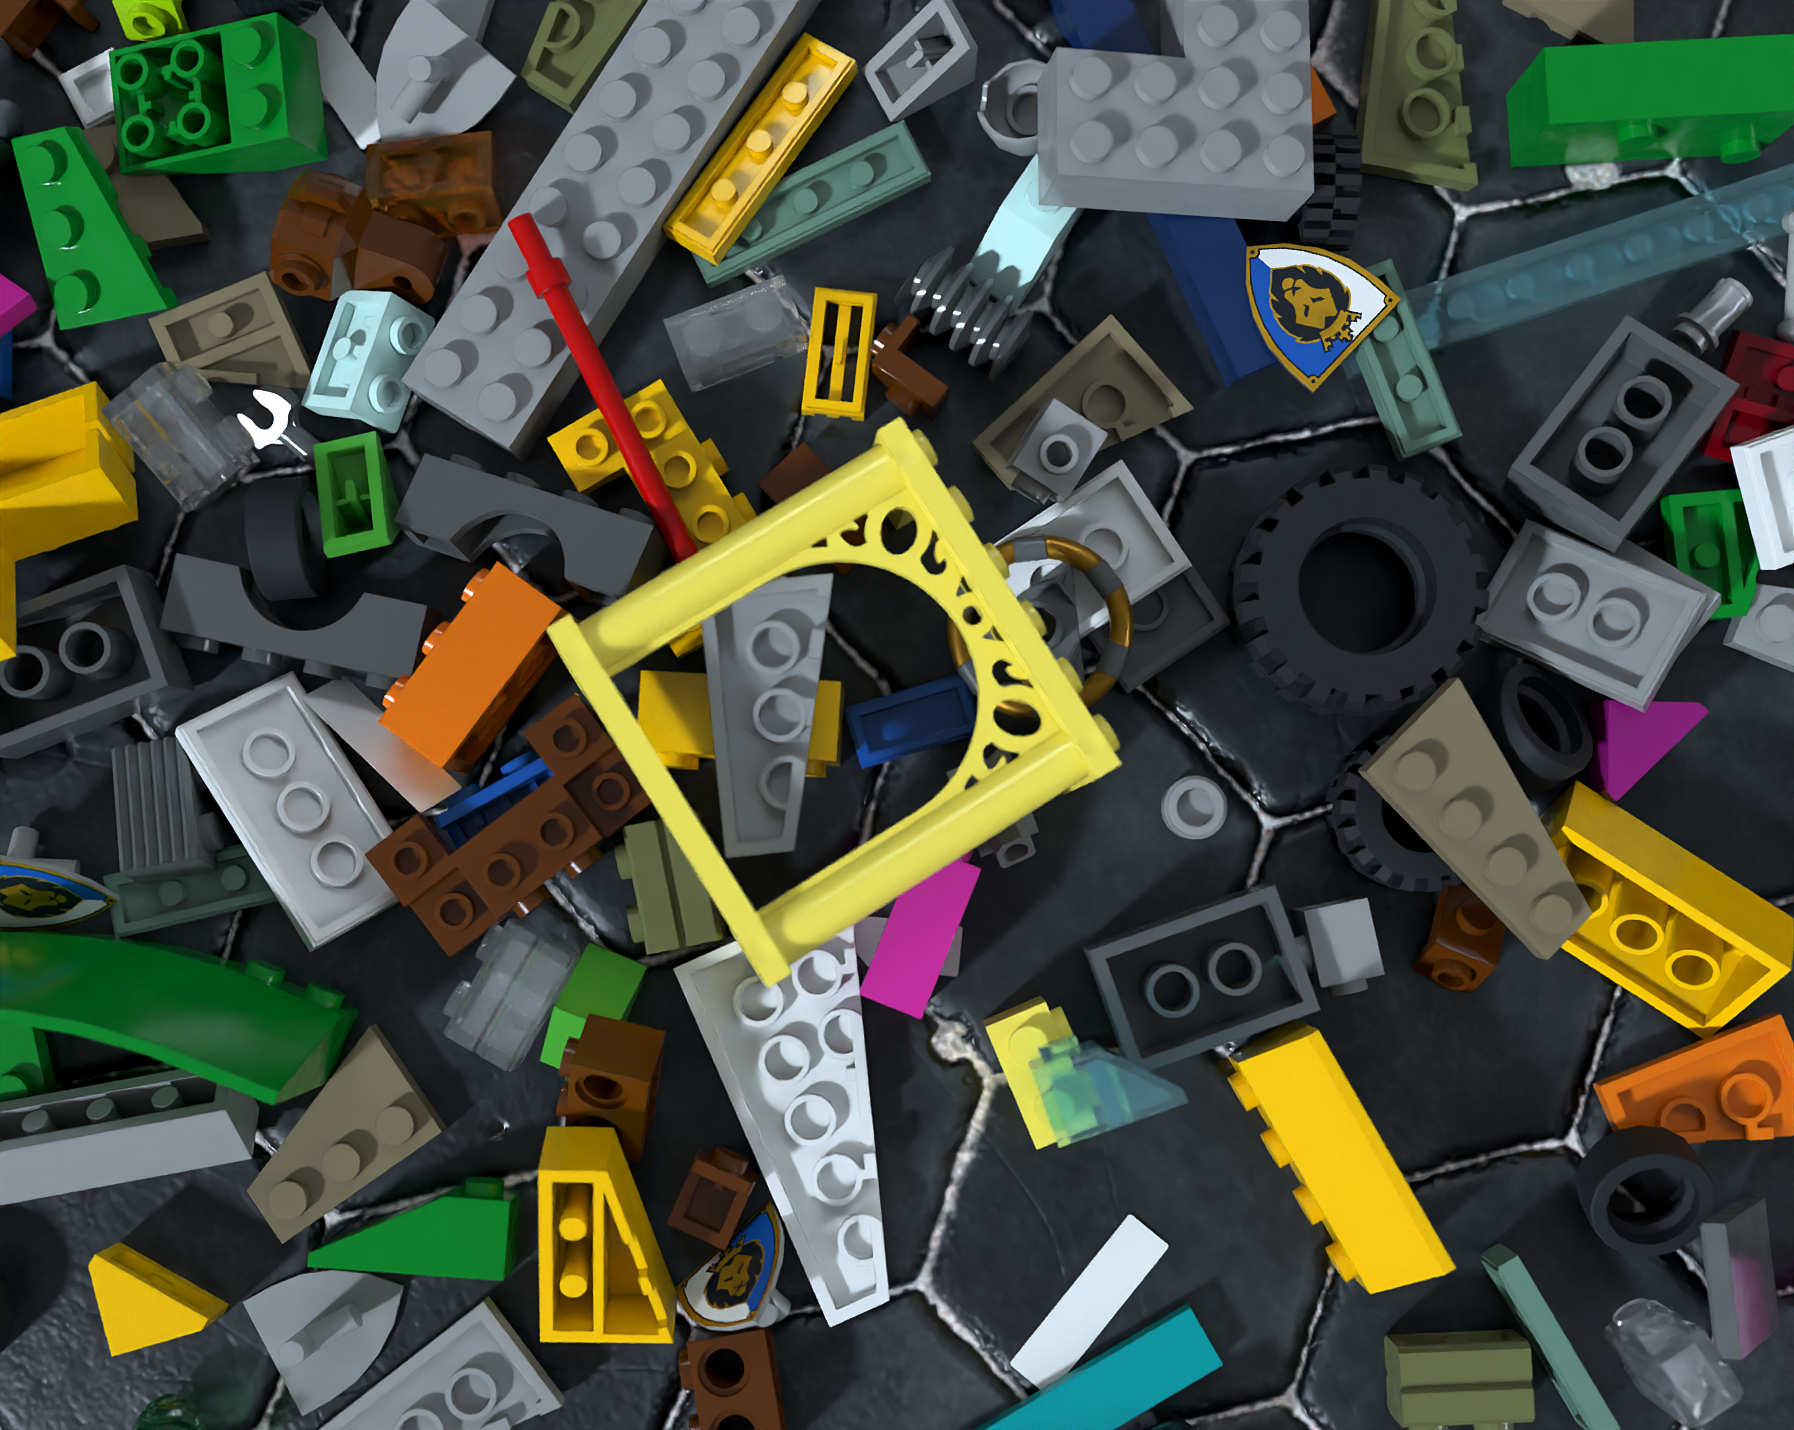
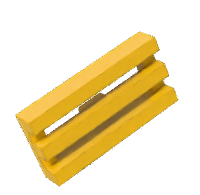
[801,287,878,421]

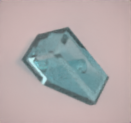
[1028,1035,1188,1148]

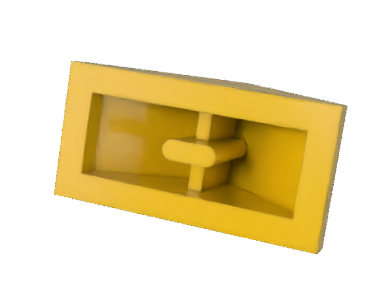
[88,1242,230,1357]

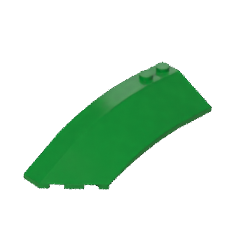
[0,930,360,1105]

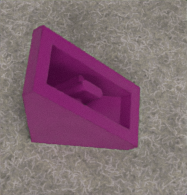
[1586,700,1709,801]

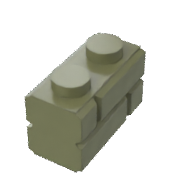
[614,812,728,955]
[1384,1329,1535,1430]

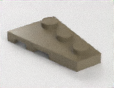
[969,314,1194,491]
[247,1024,448,1244]

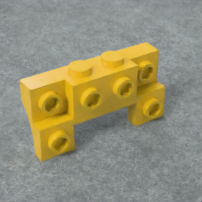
[547,379,780,660]

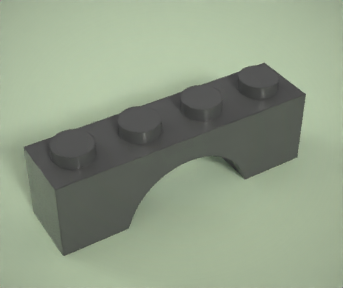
[393,453,670,607]
[159,553,442,691]

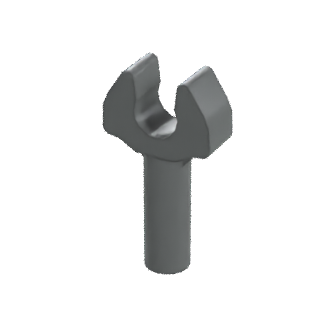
[237,384,321,471]

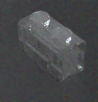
[663,274,808,393]
[101,361,260,513]
[443,918,582,1072]
[1602,1298,1745,1429]

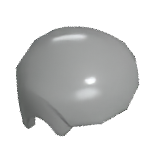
[977,58,1048,157]

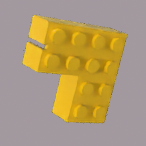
[0,381,138,662]

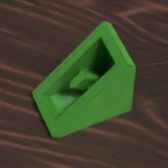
[313,431,401,558]
[540,942,649,1069]

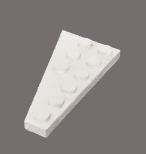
[673,925,890,1327]

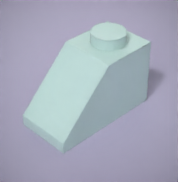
[969,153,1084,313]

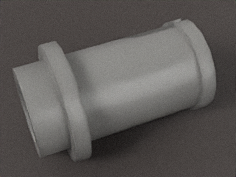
[1670,277,1753,358]

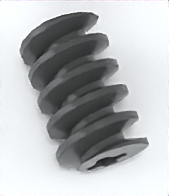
[894,245,1034,383]

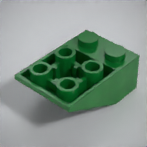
[109,12,328,177]

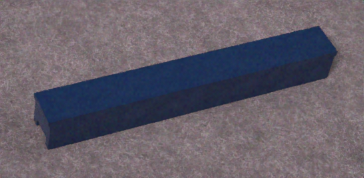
[1046,0,1282,389]

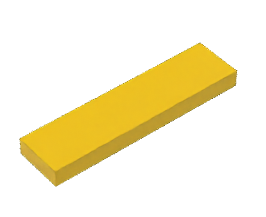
[662,32,858,266]

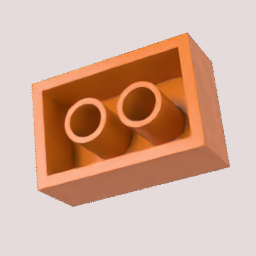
[378,561,581,774]

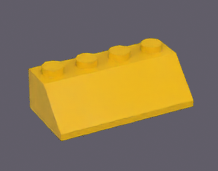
[1539,780,1794,1039]
[1227,1019,1456,1294]

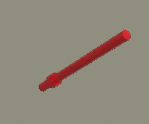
[507,213,699,565]

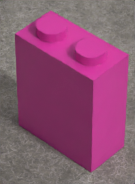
[859,851,981,1019]

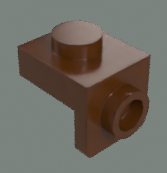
[0,0,100,60]
[870,313,949,421]
[1413,884,1505,993]
[666,1146,759,1251]

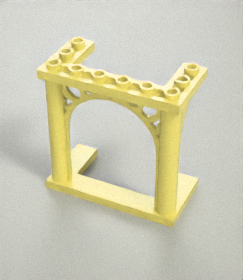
[545,417,1122,988]

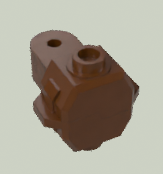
[269,169,448,306]

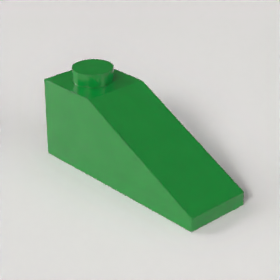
[307,1177,522,1281]

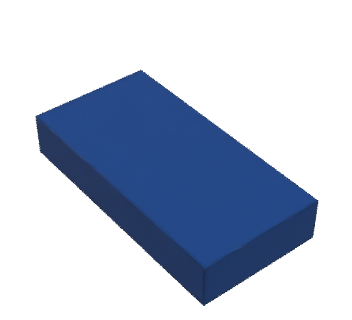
[844,674,977,770]

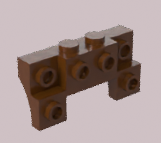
[364,693,653,958]

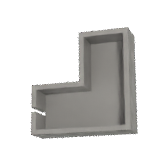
[1037,0,1314,222]

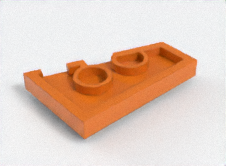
[1592,1012,1794,1144]

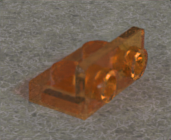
[365,131,504,237]

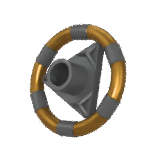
[947,534,1134,722]

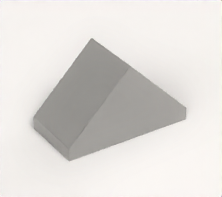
[862,0,978,122]

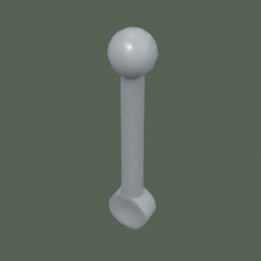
[1776,208,1794,343]

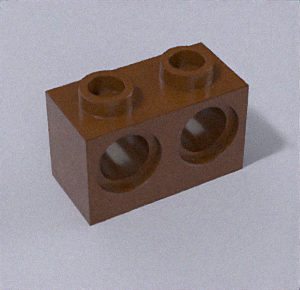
[556,1013,666,1162]
[678,1325,788,1430]

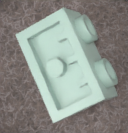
[301,290,435,434]

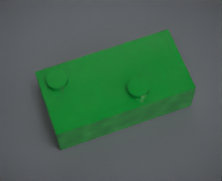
[1506,34,1794,167]

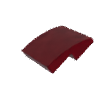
[1700,330,1794,464]

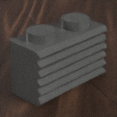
[111,737,225,885]

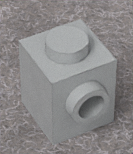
[1003,398,1108,505]
[1292,896,1385,996]

